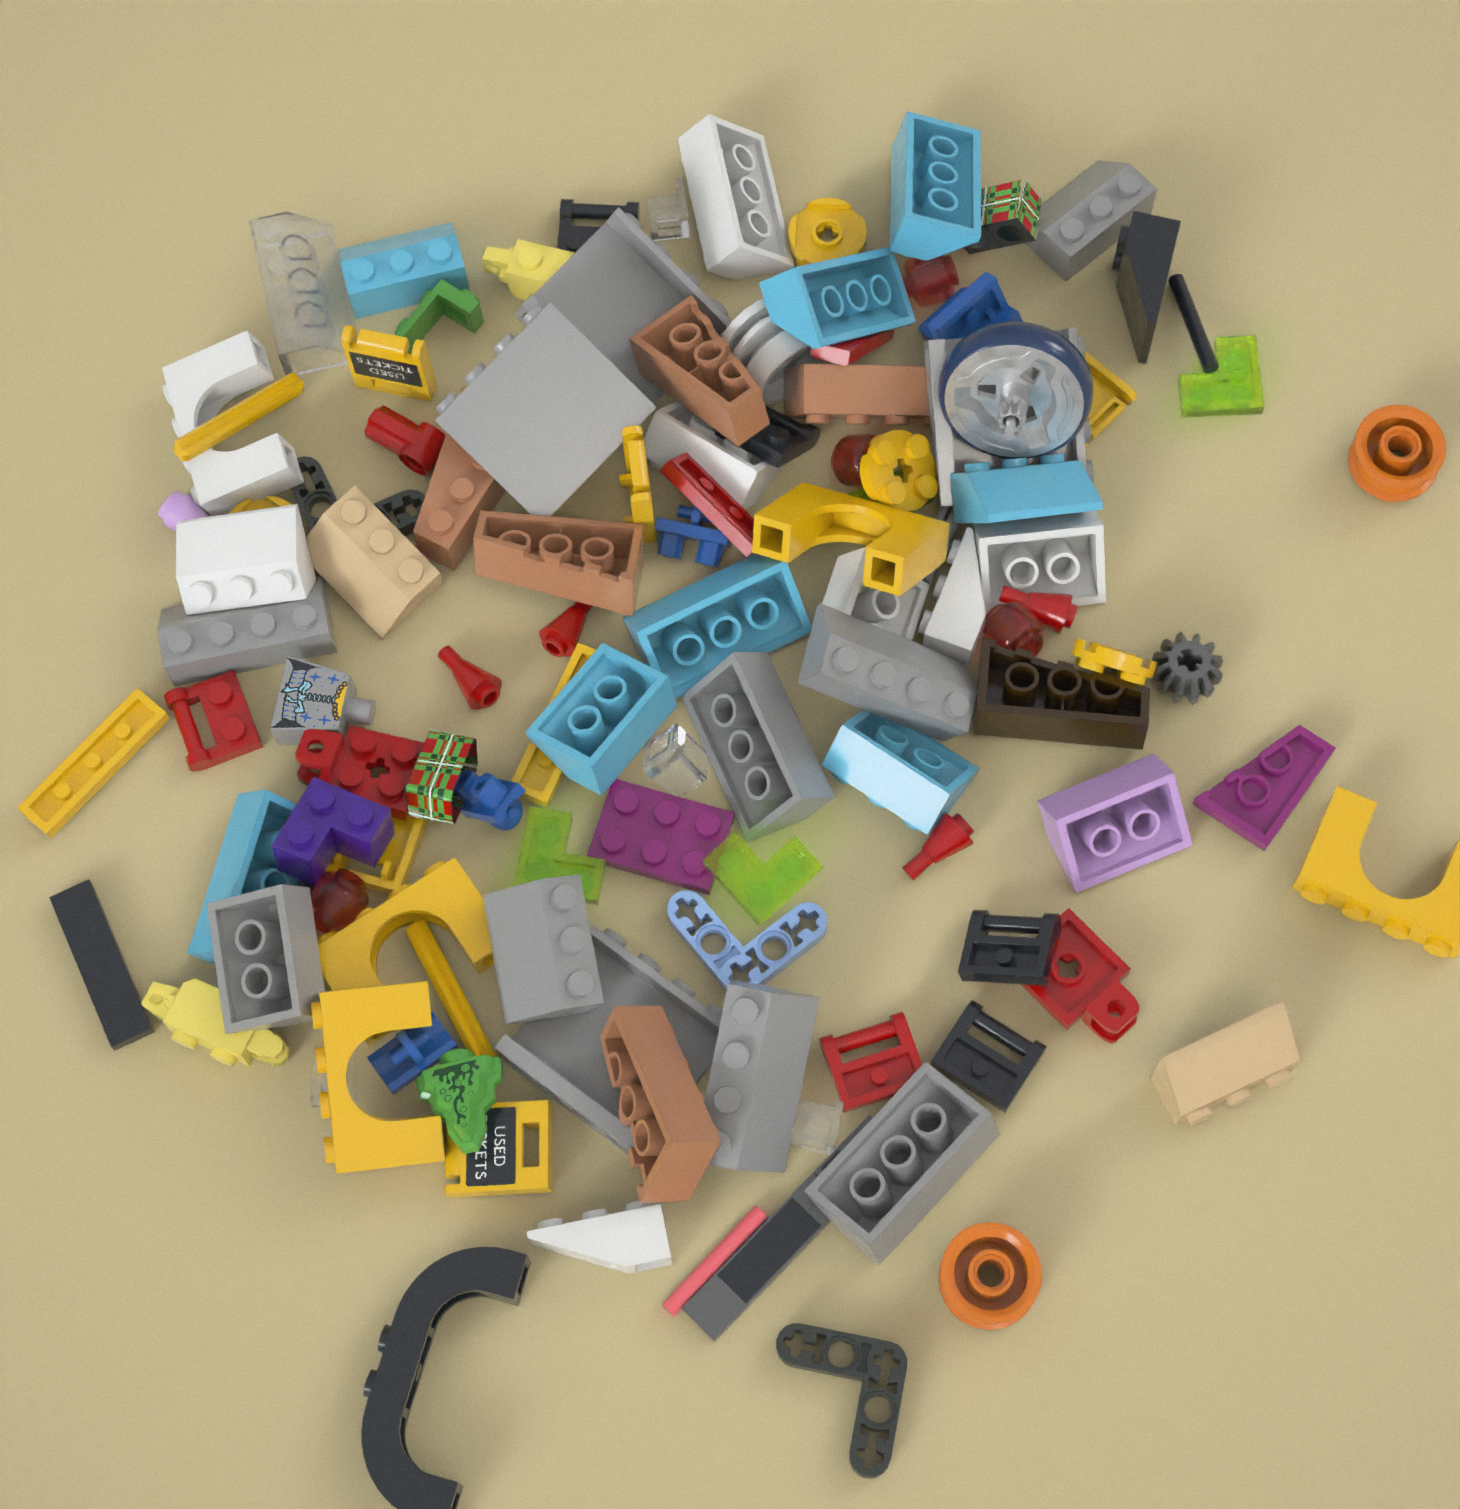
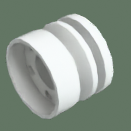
[722,299,823,404]

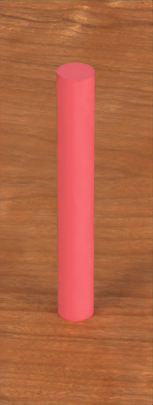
[662,1205,768,1317]

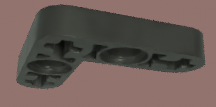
[291,456,425,536]
[776,1323,907,1479]

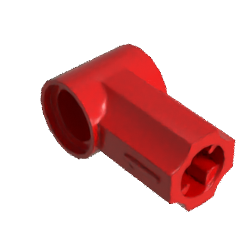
[364,405,446,476]

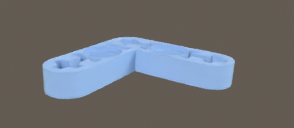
[667,890,827,991]

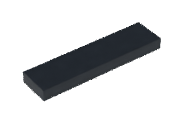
[49,879,155,1051]

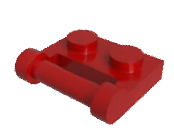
[164,670,263,772]
[819,1012,922,1113]

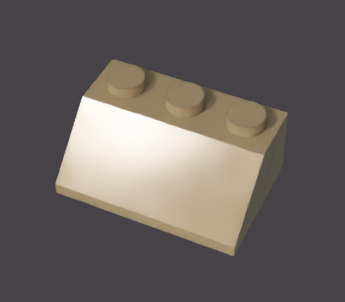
[306,485,442,640]
[1150,1001,1300,1126]

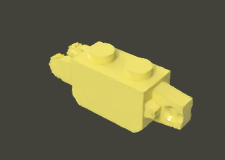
[482,239,574,300]
[141,978,290,1067]

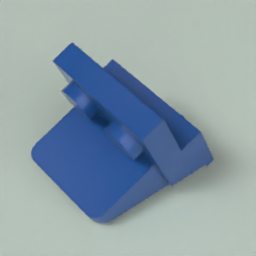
[919,272,1023,341]

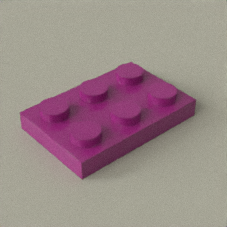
[587,779,735,895]

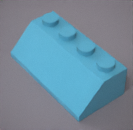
[889,111,981,261]
[759,247,917,349]
[623,554,812,699]
[187,789,299,965]

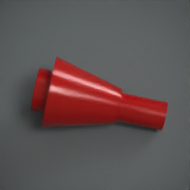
[998,585,1077,634]
[539,601,593,657]
[438,645,502,710]
[902,812,974,881]

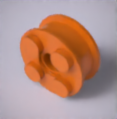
[1348,405,1446,502]
[938,1222,1042,1330]

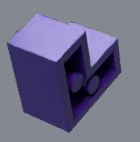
[271,777,395,886]

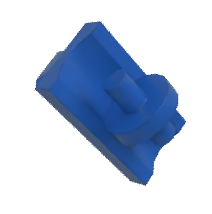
[655,505,732,568]
[453,769,526,830]
[367,1011,459,1095]

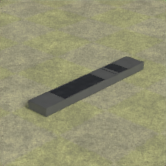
[682,1115,873,1342]

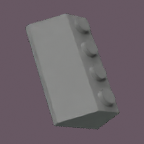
[158,576,337,686]
[797,603,977,741]
[681,652,835,841]
[704,979,820,1173]
[804,1062,1000,1266]

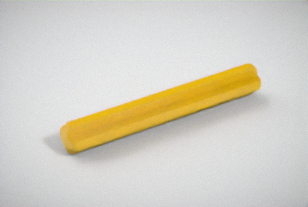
[173,373,304,462]
[405,919,497,1057]

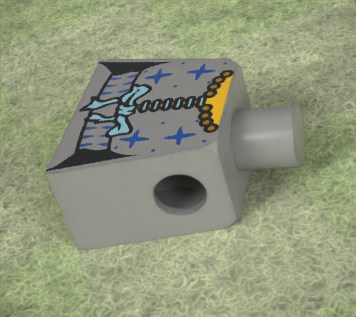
[270,656,375,745]

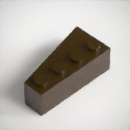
[973,637,1150,750]

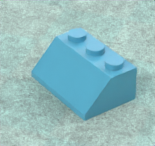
[338,222,470,319]
[950,453,1103,523]
[526,643,677,796]
[821,710,979,835]

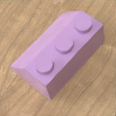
[1037,754,1192,893]

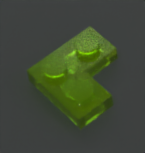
[1178,335,1265,418]
[513,806,606,905]
[701,831,824,926]

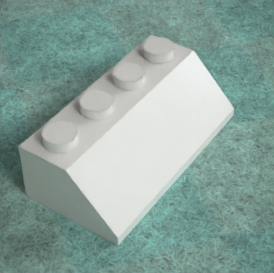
[678,114,795,280]

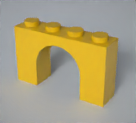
[752,482,950,596]
[1292,786,1460,958]
[317,857,494,1046]
[311,981,445,1174]

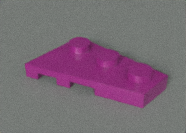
[1192,725,1336,852]

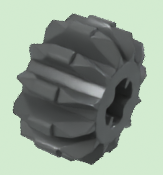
[1152,632,1223,705]

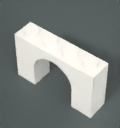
[162,330,304,516]

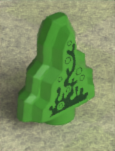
[415,1049,503,1154]

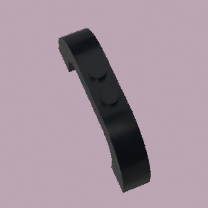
[361,1247,531,1509]

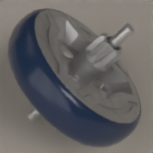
[938,321,1094,459]

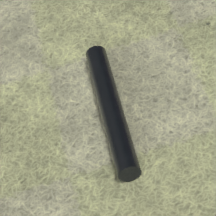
[1168,274,1219,374]

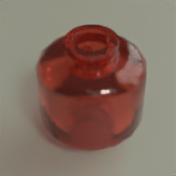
[902,255,960,307]
[831,434,877,487]
[982,601,1045,657]
[310,868,370,934]

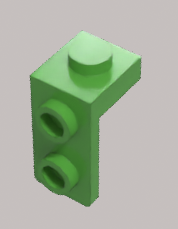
[395,279,484,354]

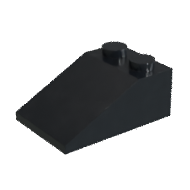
[1112,211,1181,364]

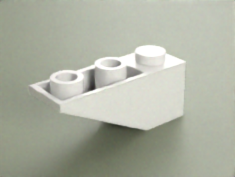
[918,527,986,667]
[527,1201,673,1274]

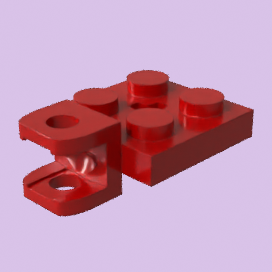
[295,725,424,821]
[1020,908,1140,1044]

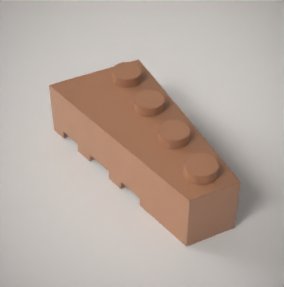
[629,295,770,447]
[784,364,930,426]
[413,386,506,571]
[473,510,644,617]
[600,1006,721,1203]

